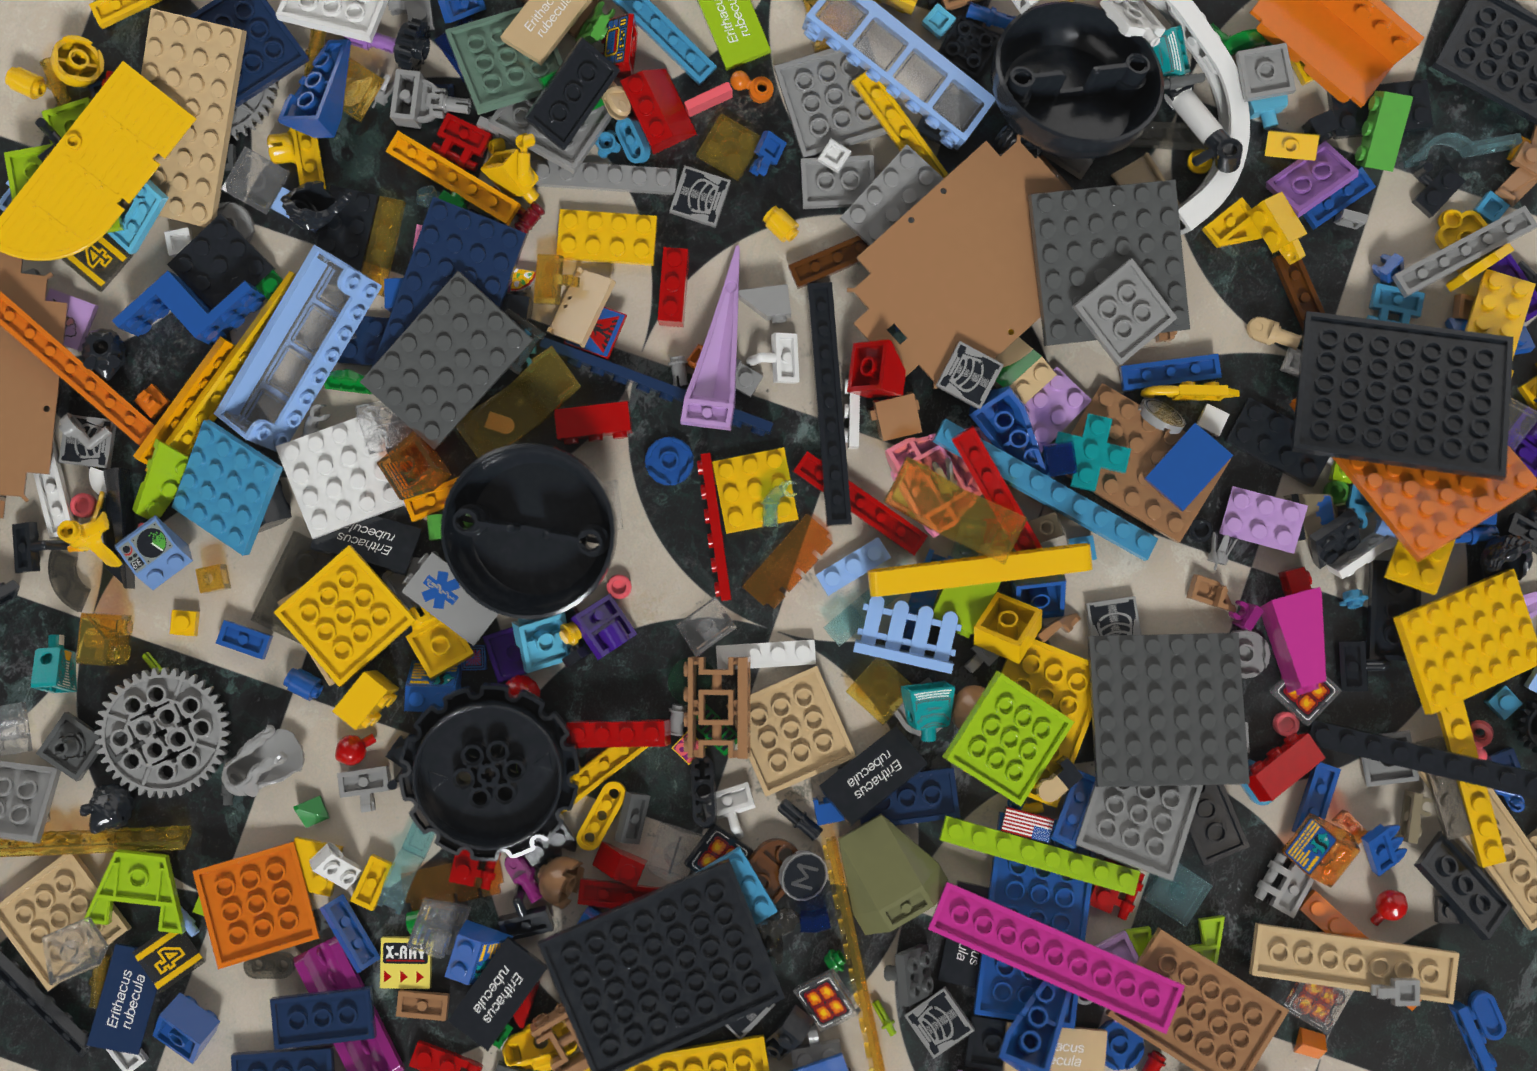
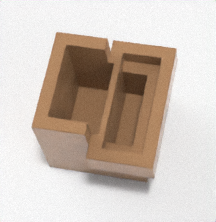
[867,391,922,441]

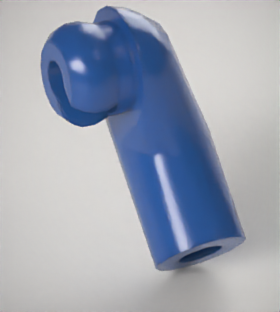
[1493,789,1525,812]

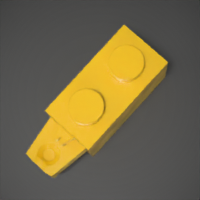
[1248,192,1307,265]

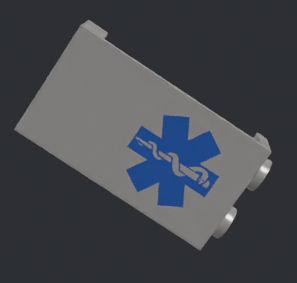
[401,551,499,646]

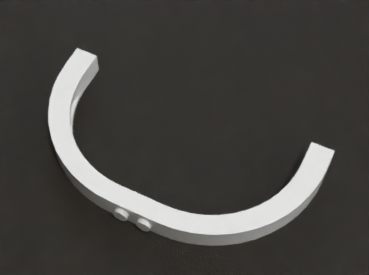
[1011,0,1250,235]

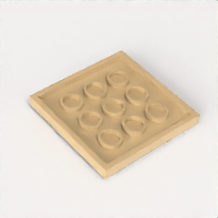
[726,665,856,797]
[0,849,132,991]

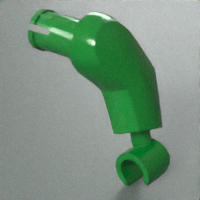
[1210,23,1273,56]

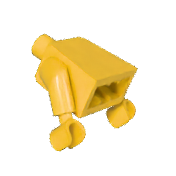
[480,133,539,204]

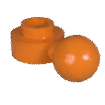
[730,71,774,103]

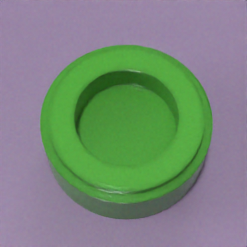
[1323,481,1350,504]

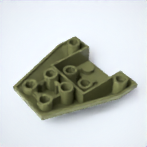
[838,814,949,935]

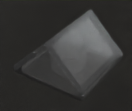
[676,597,738,657]
[645,821,704,882]
[42,917,109,986]

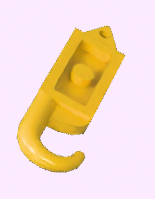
[1141,381,1240,401]

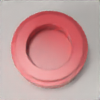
[70,493,97,518]
[607,575,632,599]
[1272,711,1300,737]

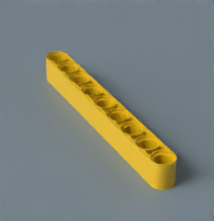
[867,543,1093,597]

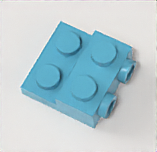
[512,612,571,673]

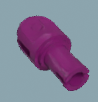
[504,855,543,904]

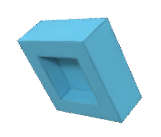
[921,3,956,40]

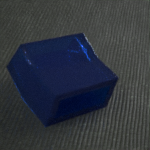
[1043,441,1078,477]
[800,907,831,933]

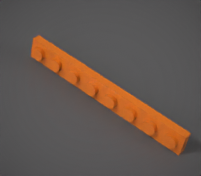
[0,291,155,446]

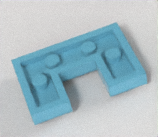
[108,179,169,254]

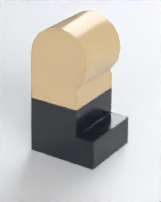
[1035,756,1084,802]

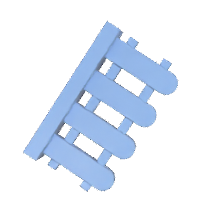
[853,596,962,674]

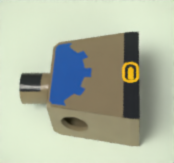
[1284,494,1348,541]

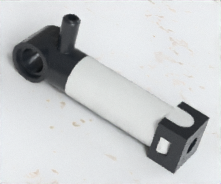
[1162,74,1243,173]

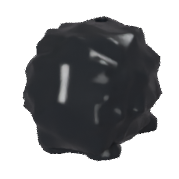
[82,328,127,382]
[80,783,134,834]

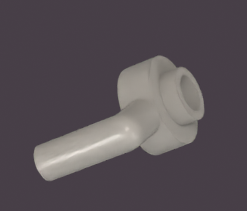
[59,413,113,450]

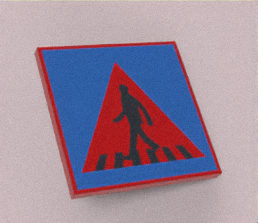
[564,307,627,359]

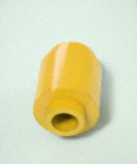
[5,67,46,100]
[763,206,799,242]

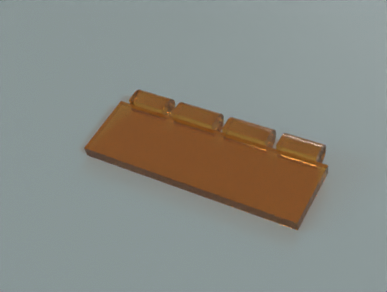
[742,514,833,609]
[401,858,504,911]

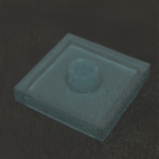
[1142,863,1213,927]

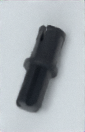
[777,799,823,841]

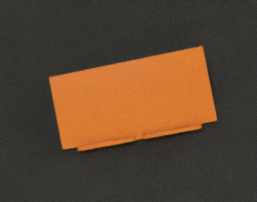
[1249,0,1424,108]

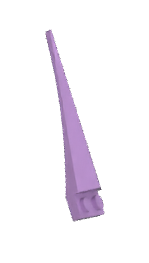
[680,245,740,431]

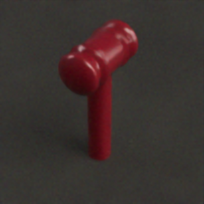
[493,186,545,234]

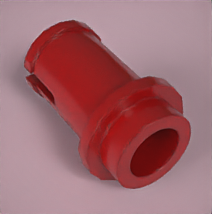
[1142,1050,1167,1071]

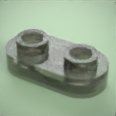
[243,952,296,979]

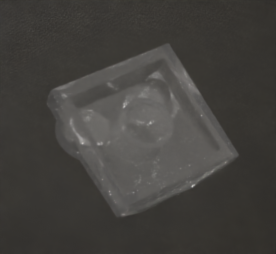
[221,147,290,215]

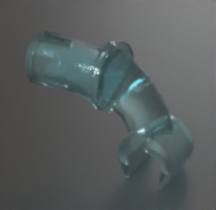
[761,480,797,527]

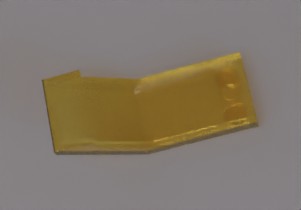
[456,346,581,458]
[884,457,1027,565]

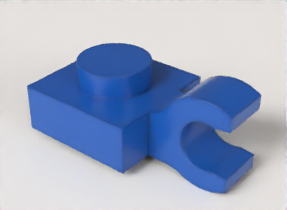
[749,131,787,176]

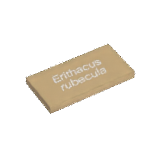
[500,0,592,66]
[1002,1021,1107,1071]

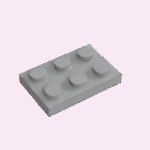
[801,155,875,209]

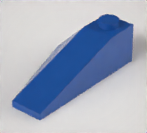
[278,39,351,138]
[969,386,1048,476]
[998,980,1072,1071]

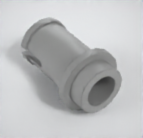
[668,356,689,387]
[669,704,688,736]

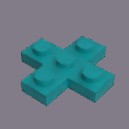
[1052,413,1131,492]

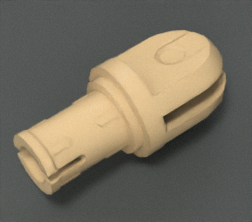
[602,80,631,120]
[1246,317,1302,350]

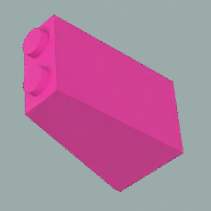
[1260,587,1326,695]

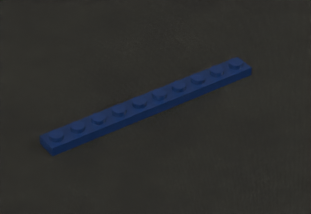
[539,337,774,437]

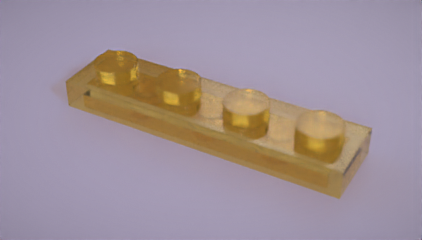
[362,196,406,297]

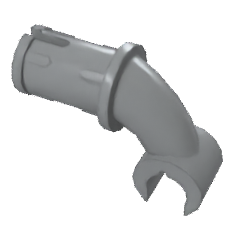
[301,404,331,437]

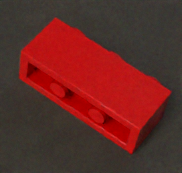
[658,247,690,327]
[554,401,633,445]
[1248,733,1325,802]

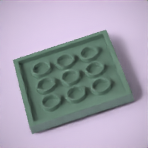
[445,6,563,115]

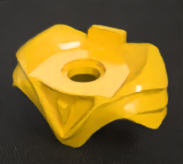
[502,1019,577,1071]

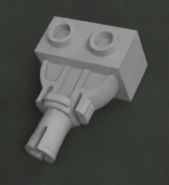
[390,69,471,129]

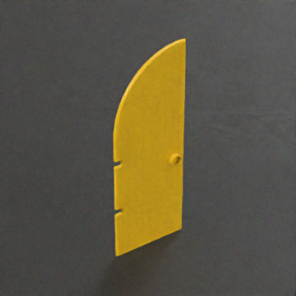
[0,61,196,261]

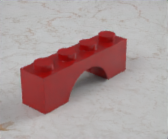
[566,719,671,748]

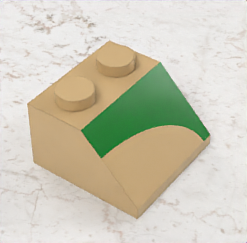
[993,337,1057,405]

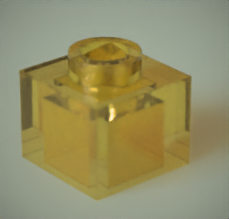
[195,564,231,594]

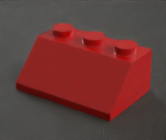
[620,68,697,155]

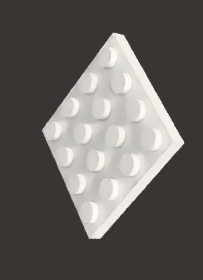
[276,0,389,43]
[275,412,405,539]

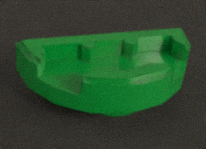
[325,369,372,394]

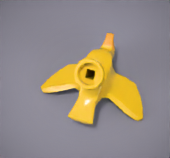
[57,491,123,567]

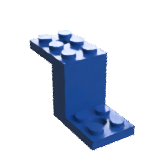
[112,271,267,346]

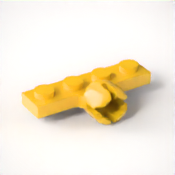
[267,98,326,189]

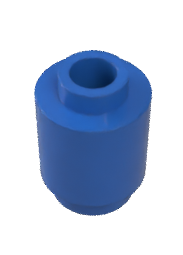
[283,668,323,701]

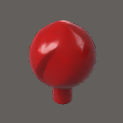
[335,734,377,765]
[1370,890,1408,926]

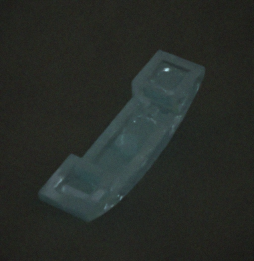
[823,564,901,647]

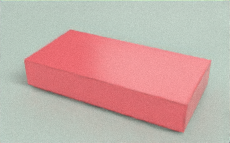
[684,82,733,118]

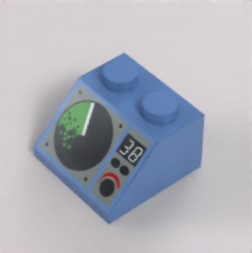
[115,515,193,590]

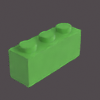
[1355,91,1413,172]

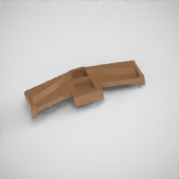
[1493,124,1537,206]

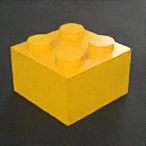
[974,592,1042,664]
[332,670,399,730]

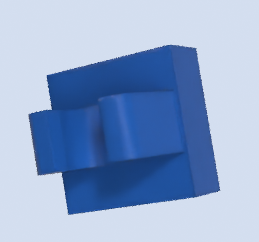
[1372,253,1404,286]

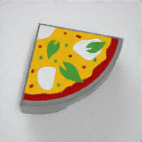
[510,268,539,293]

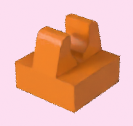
[134,384,172,419]

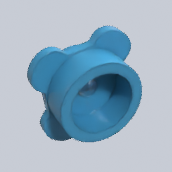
[595,130,621,158]
[1339,589,1369,609]

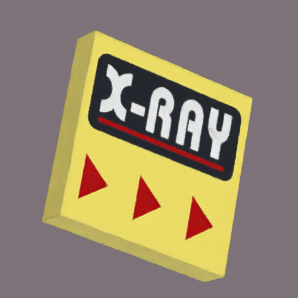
[380,936,433,989]

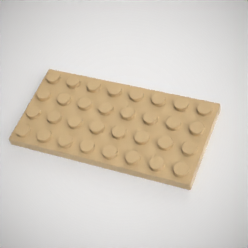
[121,8,247,227]

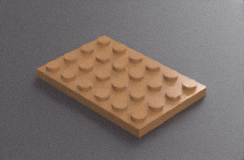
[1050,383,1231,543]
[1106,927,1289,1071]

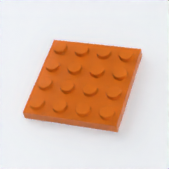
[193,841,320,969]

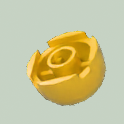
[50,35,105,87]

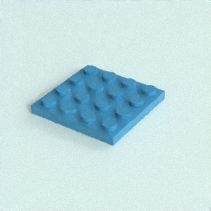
[172,420,283,556]

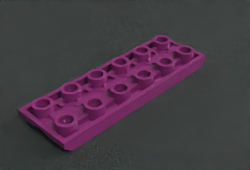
[294,936,405,1071]

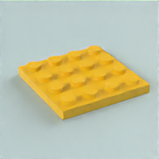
[274,545,417,687]

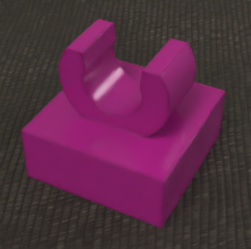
[1228,600,1264,631]

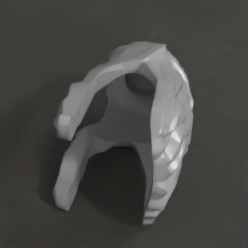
[221,725,305,797]

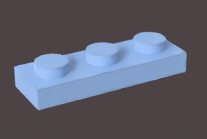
[815,537,891,596]

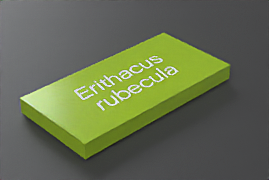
[697,0,771,71]

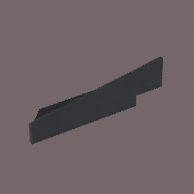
[104,467,135,589]

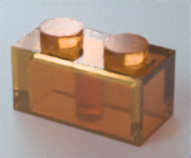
[1332,809,1368,845]

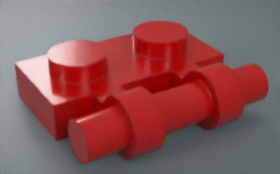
[430,113,493,172]
[449,850,501,890]
[1090,857,1145,921]

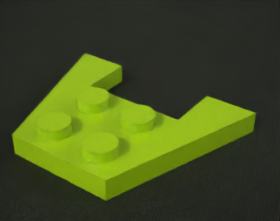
[83,849,186,934]
[1124,915,1225,964]

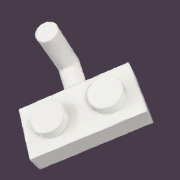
[746,333,800,384]
[701,782,756,840]

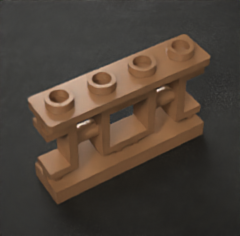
[683,657,751,759]
[530,1002,589,1071]

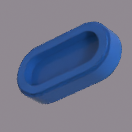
[1468,990,1507,1041]

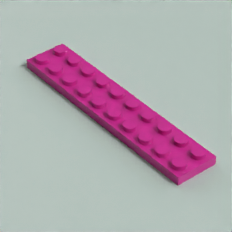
[928,882,1185,1034]

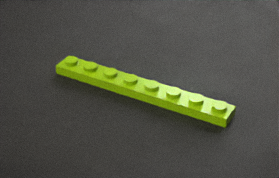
[939,815,1141,896]

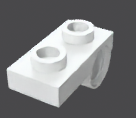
[309,842,363,890]

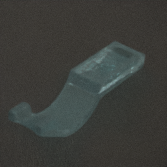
[1403,133,1522,168]
[377,821,436,915]

